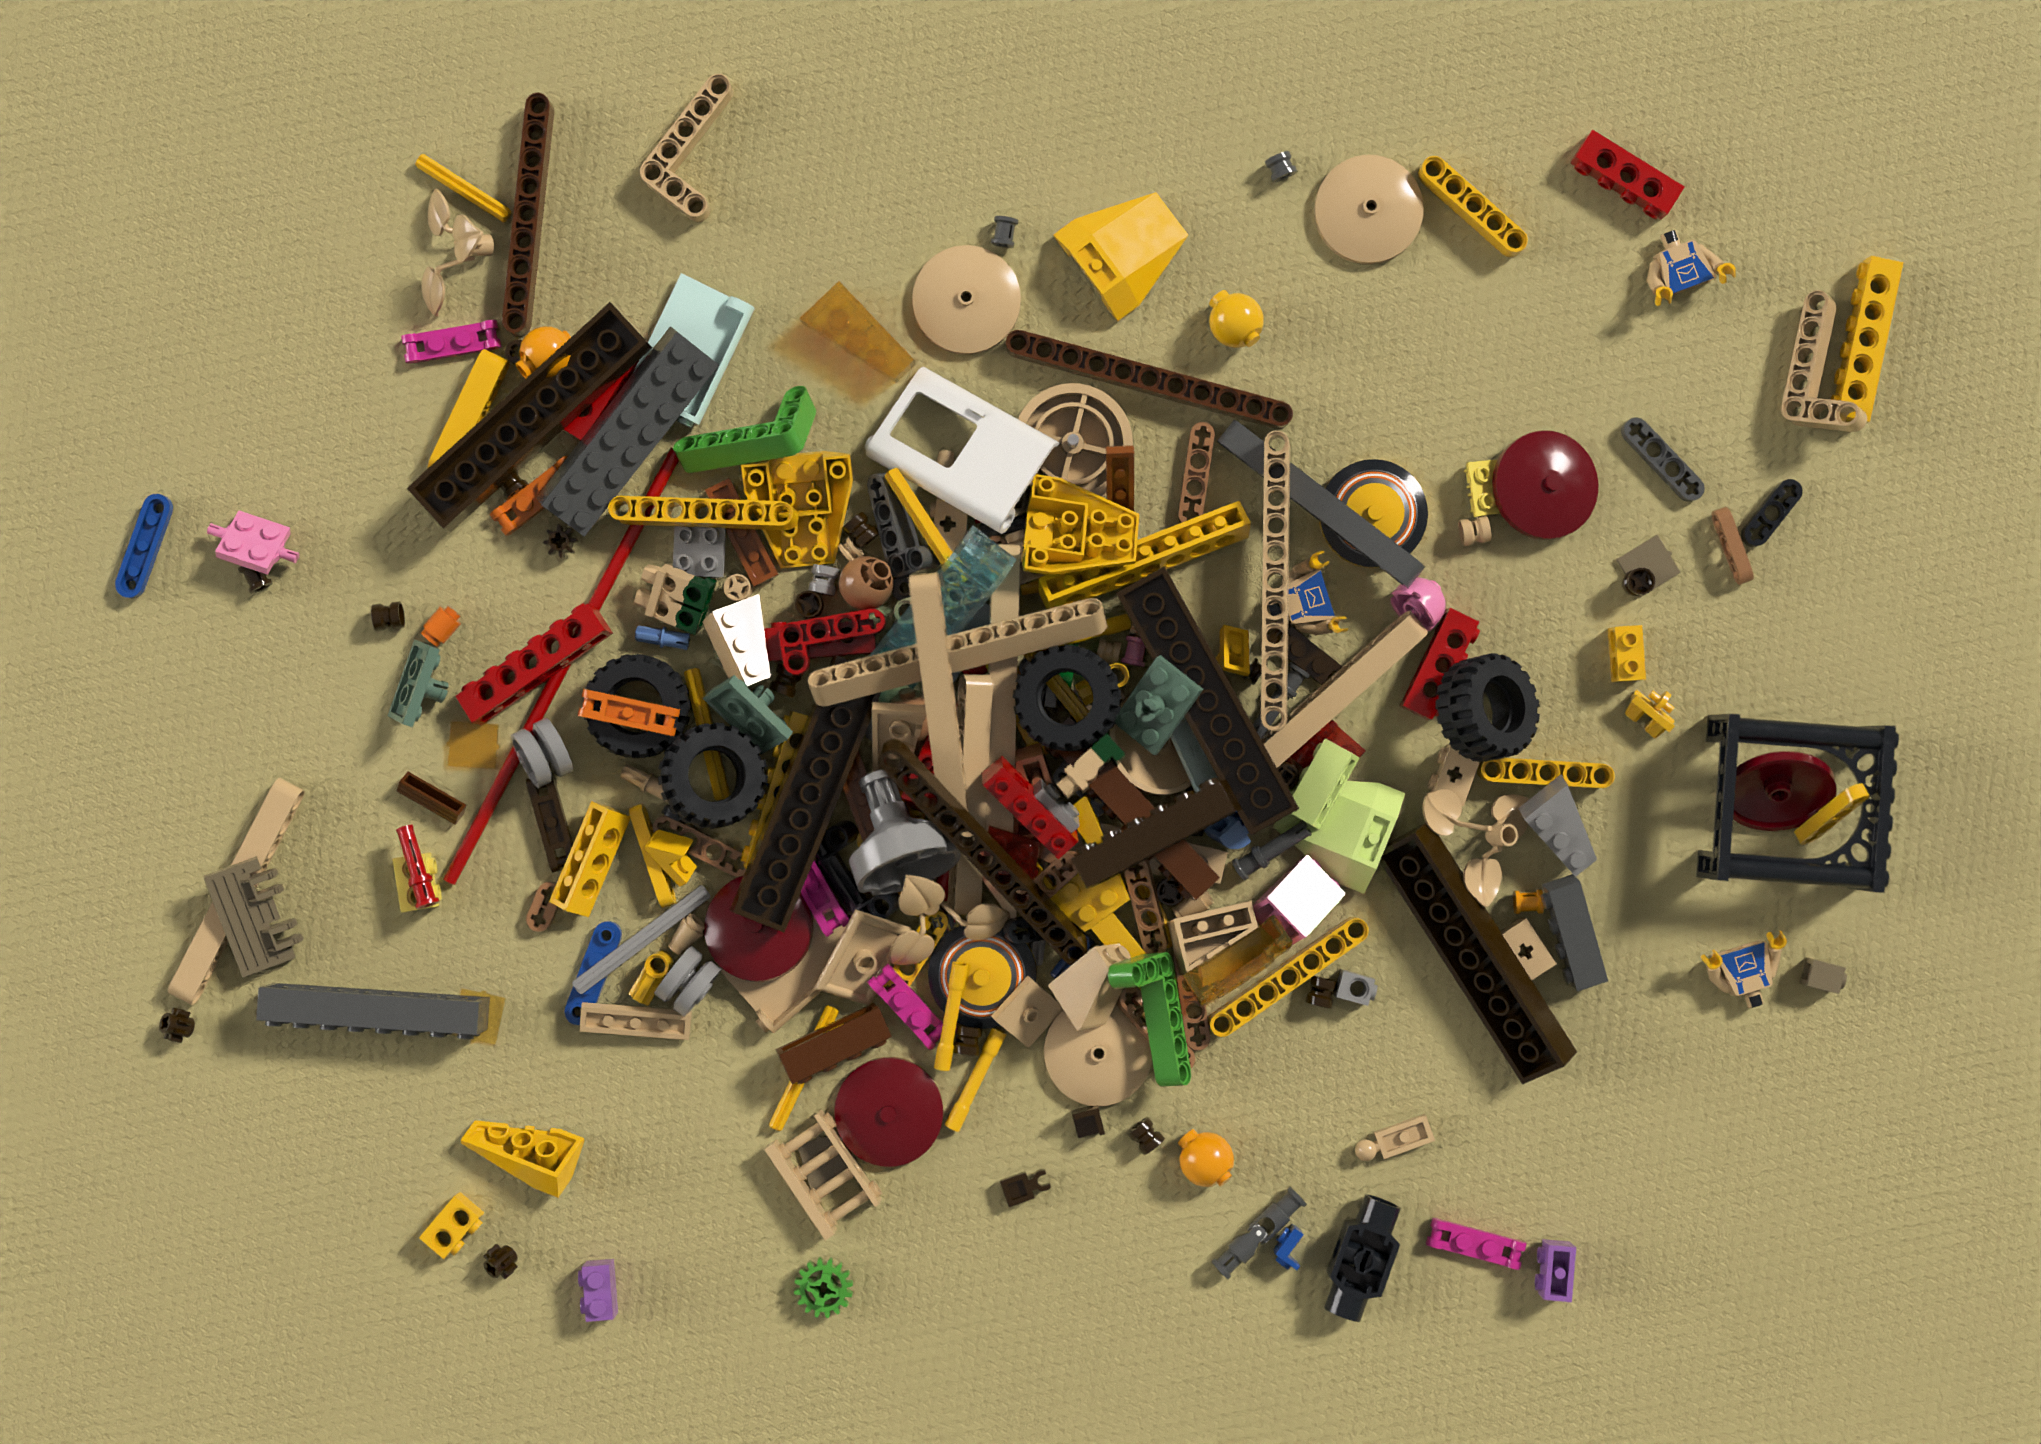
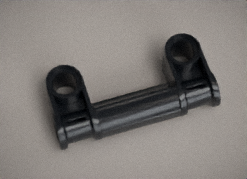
[815,820,900,919]

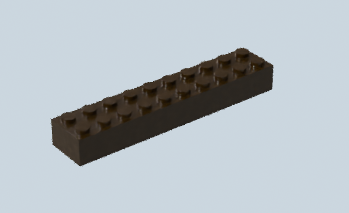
[407,302,653,532]
[1116,566,1299,836]
[729,655,881,933]
[1380,822,1577,1085]

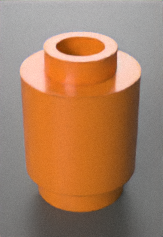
[421,606,461,647]

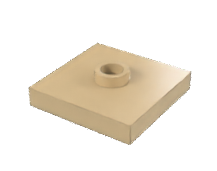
[991,976,1064,1048]

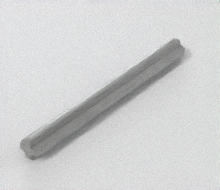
[572,885,711,994]

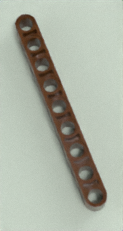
[502,92,554,337]

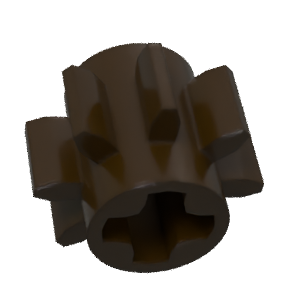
[543,524,579,559]
[159,1008,195,1043]
[484,1244,518,1279]

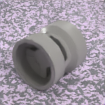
[808,564,840,596]

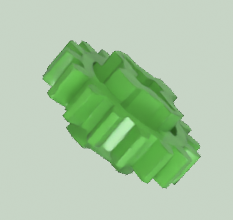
[794,1257,854,1318]

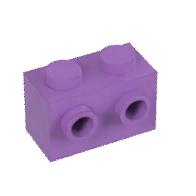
[1535,1239,1576,1302]
[578,1259,618,1322]

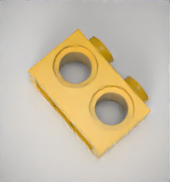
[1608,625,1646,682]
[419,1192,484,1259]

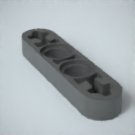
[1621,417,1705,502]

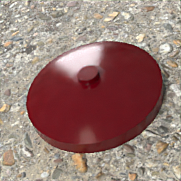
[1492,430,1599,540]
[1733,751,1837,831]
[704,875,814,982]
[834,1057,943,1167]

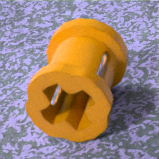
[1513,889,1544,914]

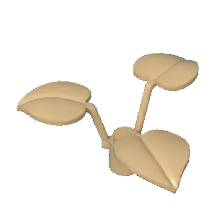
[422,189,494,316]
[1423,789,1529,907]
[890,875,1010,965]

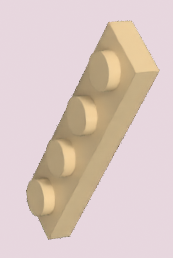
[579,1002,692,1040]

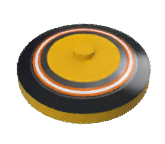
[1319,459,1428,568]
[928,924,1037,1029]

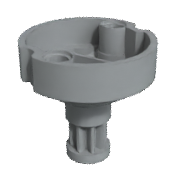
[849,770,961,895]

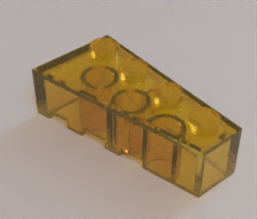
[800,281,915,383]

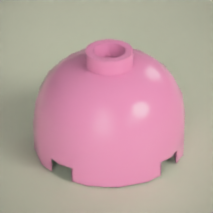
[1390,577,1446,631]

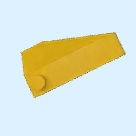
[461,1121,584,1198]

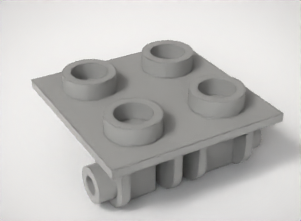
[673,526,726,578]

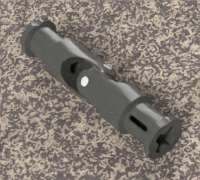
[1211,1186,1307,1279]

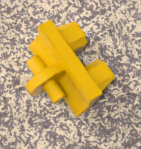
[1625,689,1675,739]

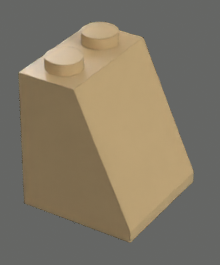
[1048,943,1131,1031]

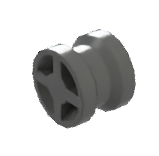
[1265,151,1298,183]

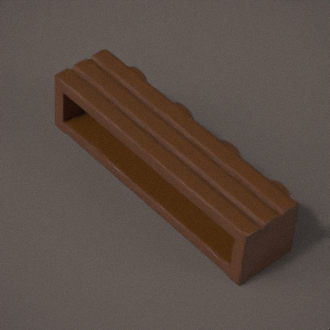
[397,771,467,825]

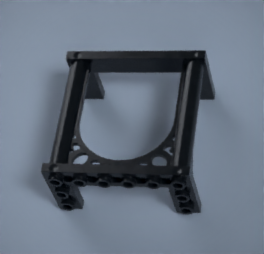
[1696,714,1899,893]

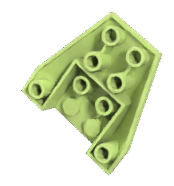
[1273,777,1405,894]

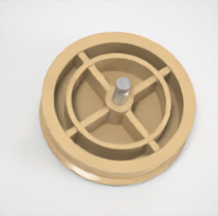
[1018,383,1133,497]

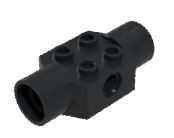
[1324,1194,1401,1322]

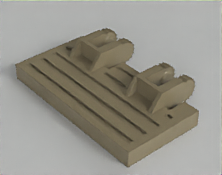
[203,856,303,978]

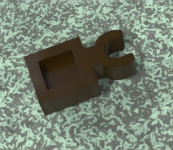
[1000,1169,1051,1207]

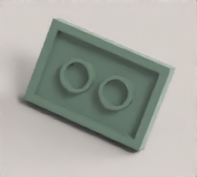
[387,639,449,727]
[1114,655,1203,755]
[703,675,793,754]

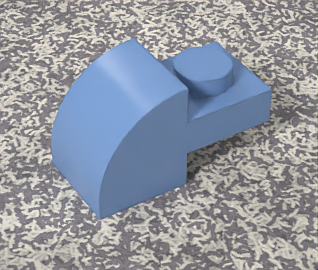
[1204,812,1251,849]

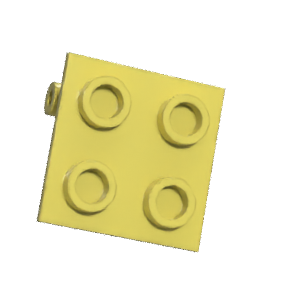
[1464,459,1501,518]

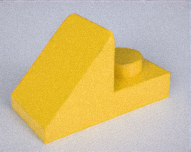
[1216,625,1250,676]
[644,829,697,887]

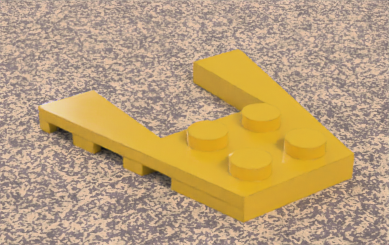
[1008,795,1130,932]

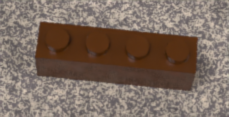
[775,1003,892,1084]

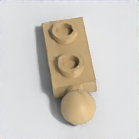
[1355,1114,1435,1161]

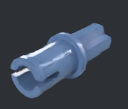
[635,625,690,650]

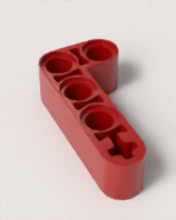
[779,609,886,675]

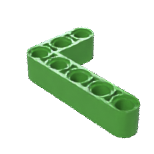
[673,386,816,473]
[1108,952,1191,1087]

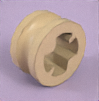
[838,537,864,561]

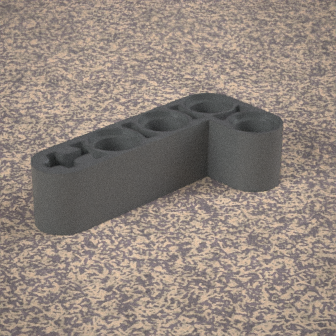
[867,472,940,577]

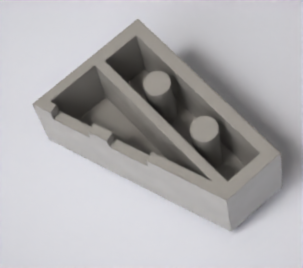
[1519,774,1597,877]

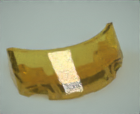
[1183,914,1292,1007]

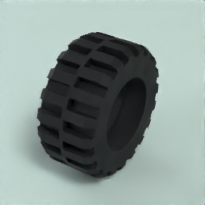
[1013,645,1122,751]
[1435,653,1540,762]
[582,654,691,758]
[658,723,768,829]

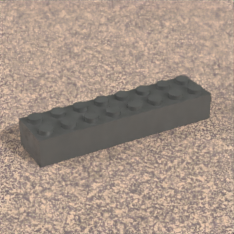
[536,326,719,537]
[256,983,490,1039]

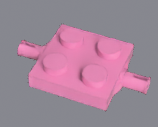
[207,511,299,575]

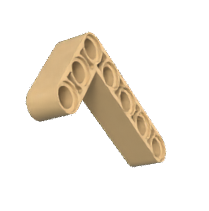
[640,74,733,222]
[1781,290,1867,432]

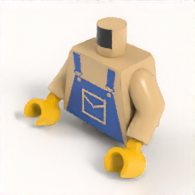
[1647,230,1736,306]
[1268,551,1348,635]
[1701,931,1787,1008]

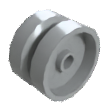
[511,718,573,788]
[654,946,722,1017]

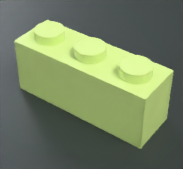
[1291,738,1359,829]

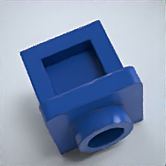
[1273,1224,1304,1270]

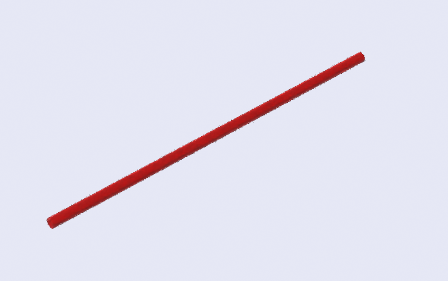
[443,447,679,885]

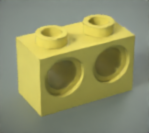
[392,852,442,912]

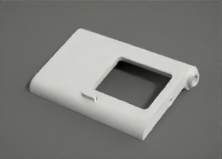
[865,367,1059,534]

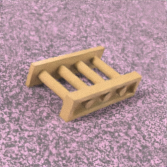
[764,1109,882,1240]

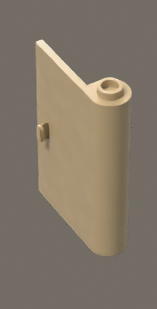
[721,910,850,1033]

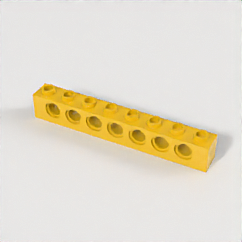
[1038,501,1251,609]

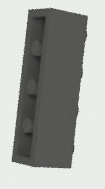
[1541,874,1608,992]

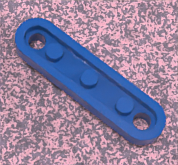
[115,494,173,598]
[565,921,622,1025]

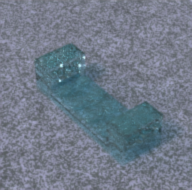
[870,526,1017,690]

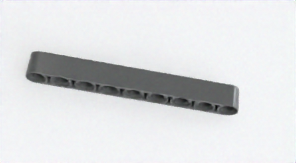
[1217,420,1425,588]

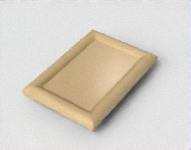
[814,909,911,1005]

